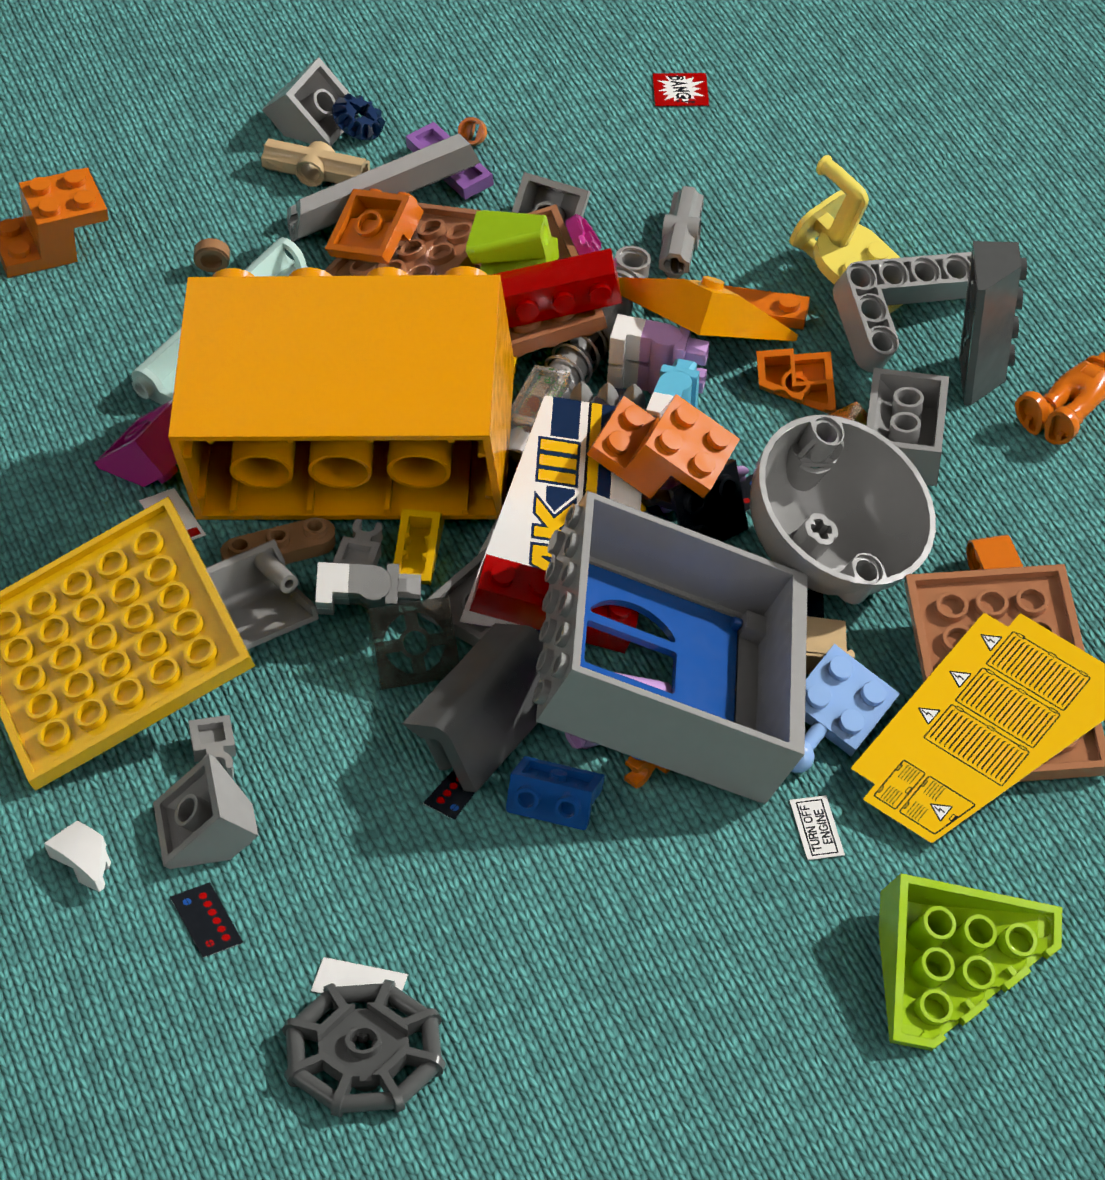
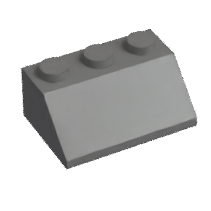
[866,368,949,486]

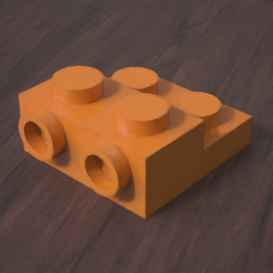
[325,188,424,264]

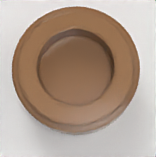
[193,238,230,272]

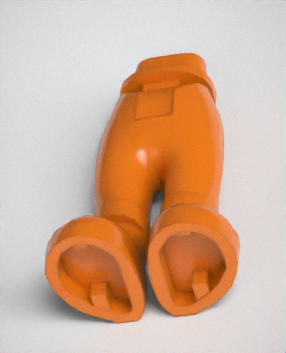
[1015,352,1105,445]

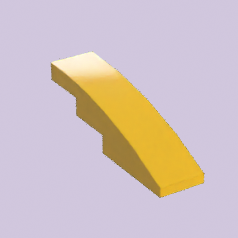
[393,508,445,585]

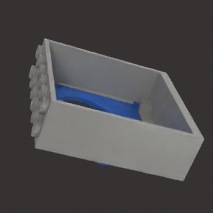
[533,491,808,804]

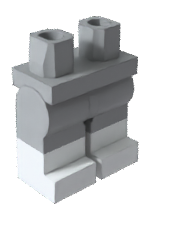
[315,562,421,615]

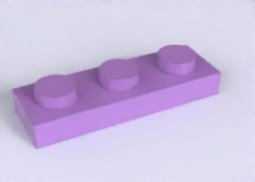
[405,122,494,200]

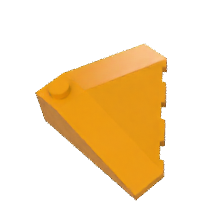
[618,276,798,341]

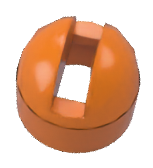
[458,117,487,146]

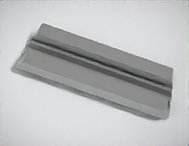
[287,133,480,242]

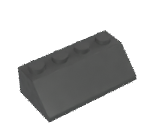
[959,241,1027,405]

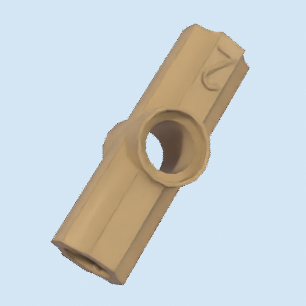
[261,138,370,187]

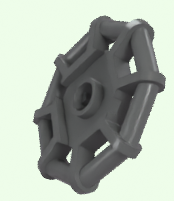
[282,979,446,1117]

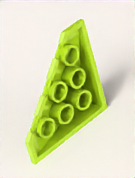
[879,873,1062,1051]

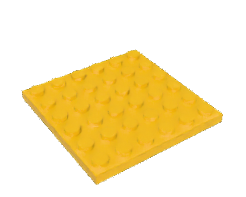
[0,496,255,791]

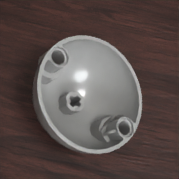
[750,415,936,604]

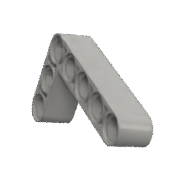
[832,252,971,373]

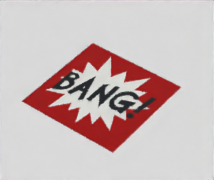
[653,73,709,106]

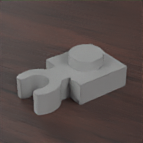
[332,519,383,566]
[188,715,236,779]

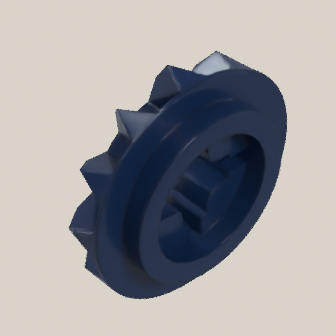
[332,93,386,140]

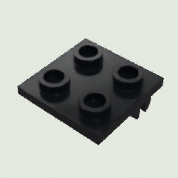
[641,459,749,542]

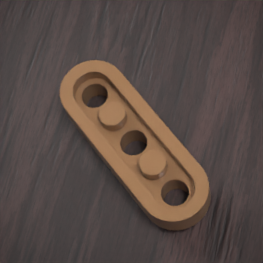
[221,517,336,565]

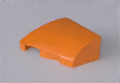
[756,348,836,414]

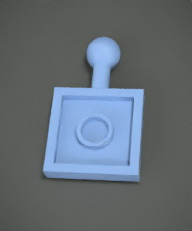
[791,644,900,773]

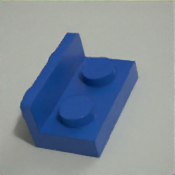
[506,756,605,830]

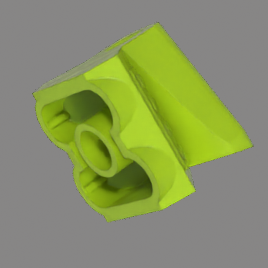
[466,210,559,275]

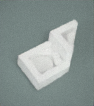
[44,821,111,892]

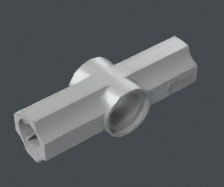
[659,186,704,278]

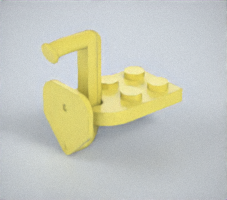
[789,155,903,313]

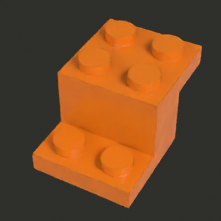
[0,167,108,278]
[587,394,740,499]

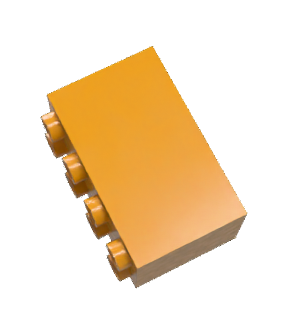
[168,266,515,520]

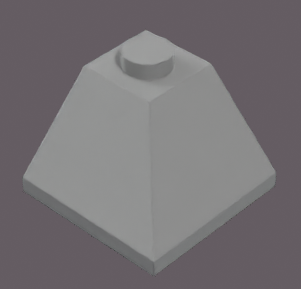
[262,57,359,146]
[512,172,591,240]
[153,754,259,869]

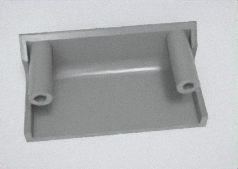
[206,539,319,650]

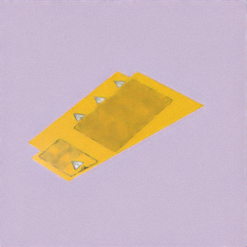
[851,613,1105,843]

